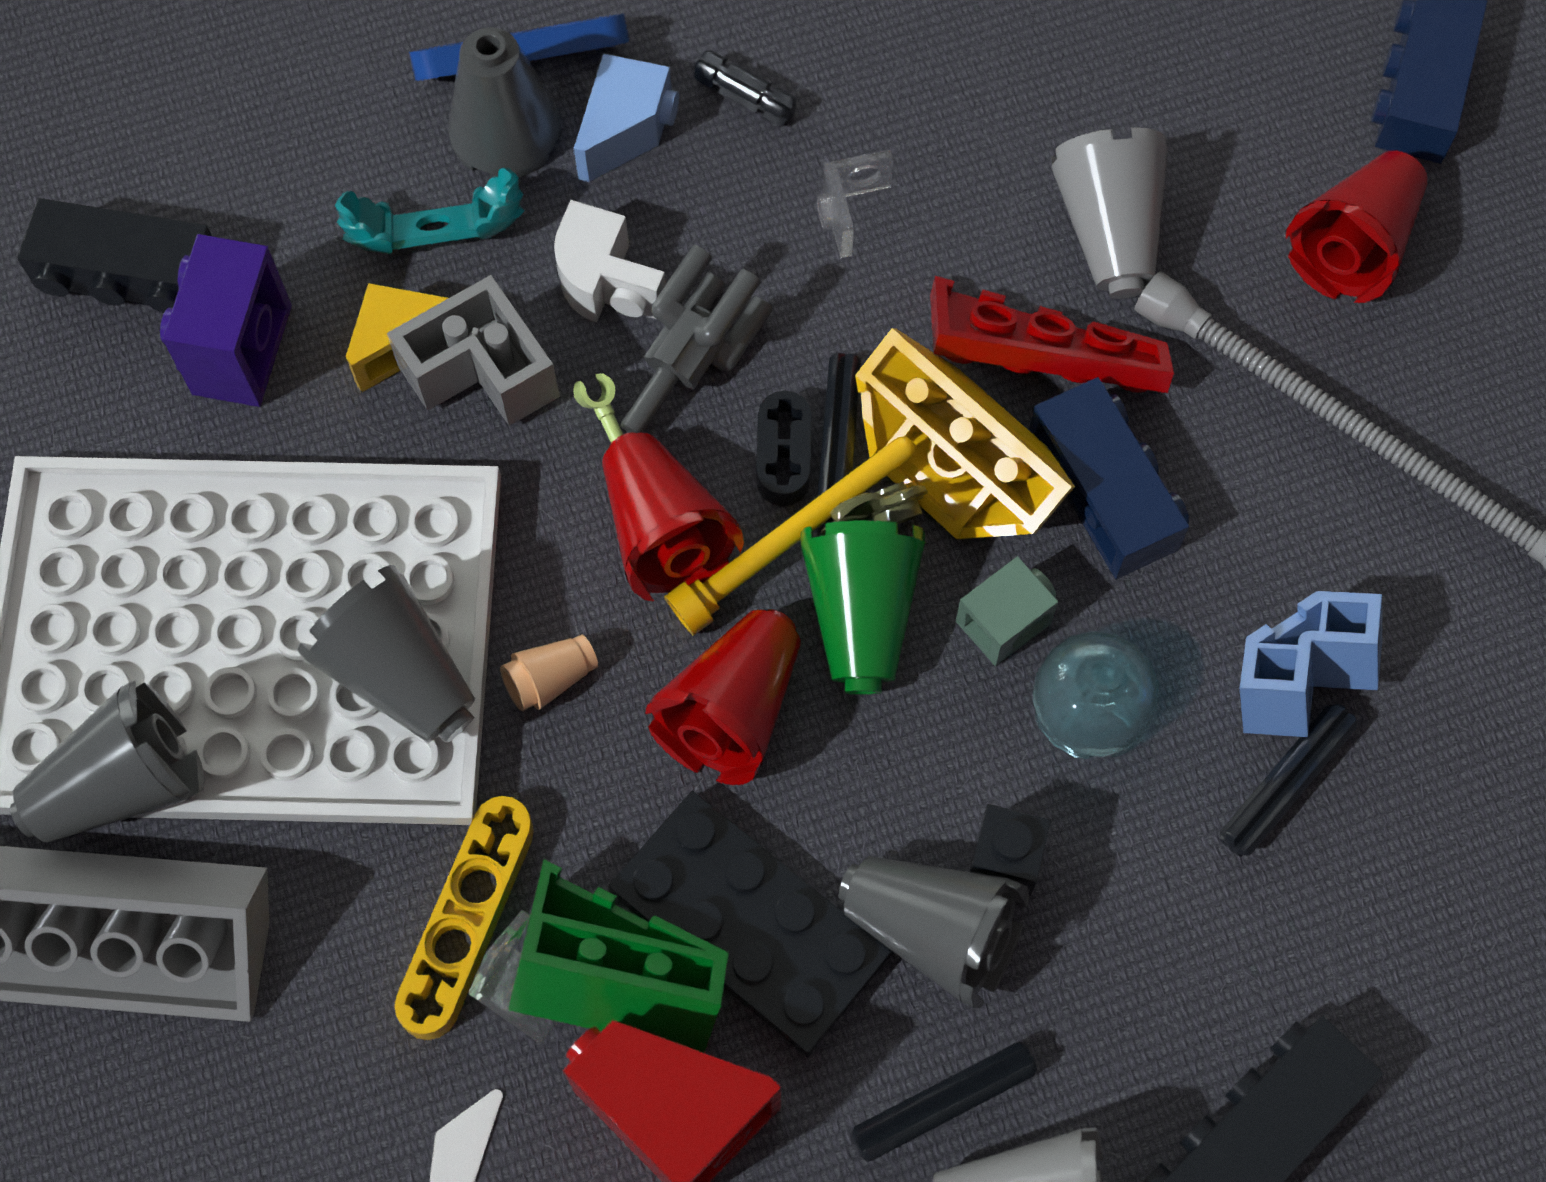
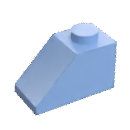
[574,54,679,182]

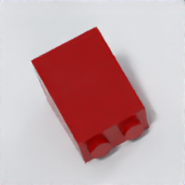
[563,1020,781,1182]

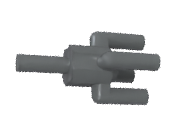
[620,245,773,433]

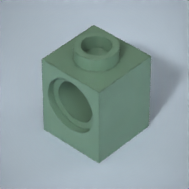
[956,556,1058,667]

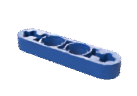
[409,13,630,81]

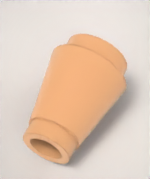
[500,634,598,711]

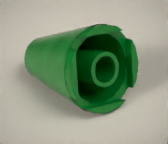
[801,520,925,695]

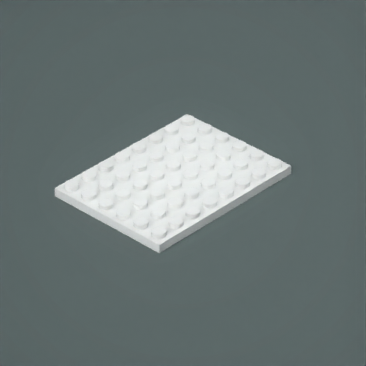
[0,456,501,825]

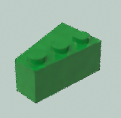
[508,859,728,1053]

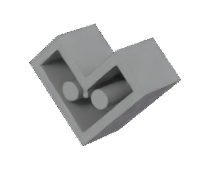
[387,275,560,426]

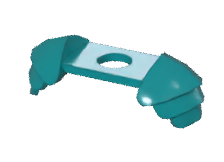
[335,168,525,254]

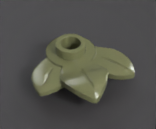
[820,482,928,536]

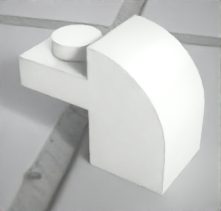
[554,200,666,323]

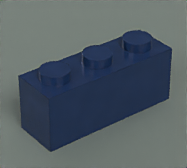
[1371,0,1488,164]
[1029,377,1189,580]

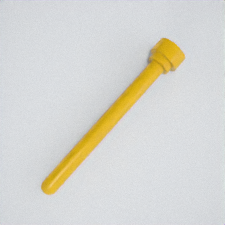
[664,436,915,636]

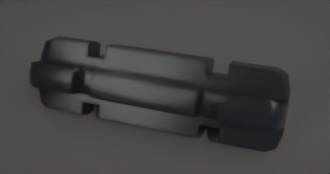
[694,50,797,126]

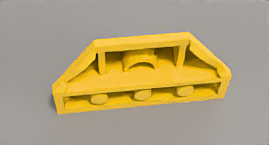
[855,328,1075,539]

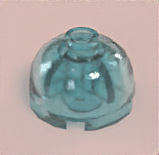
[1032,631,1159,759]

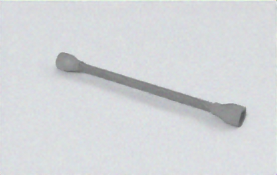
[1134,271,1546,570]

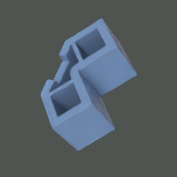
[1240,591,1382,737]

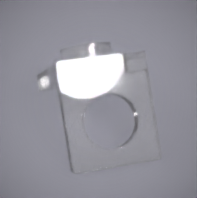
[817,150,893,258]
[468,910,559,1044]

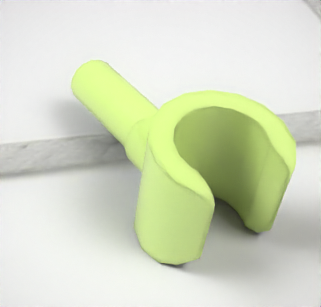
[573,373,623,443]

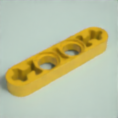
[394,796,534,1040]

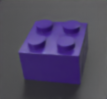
[160,234,292,407]

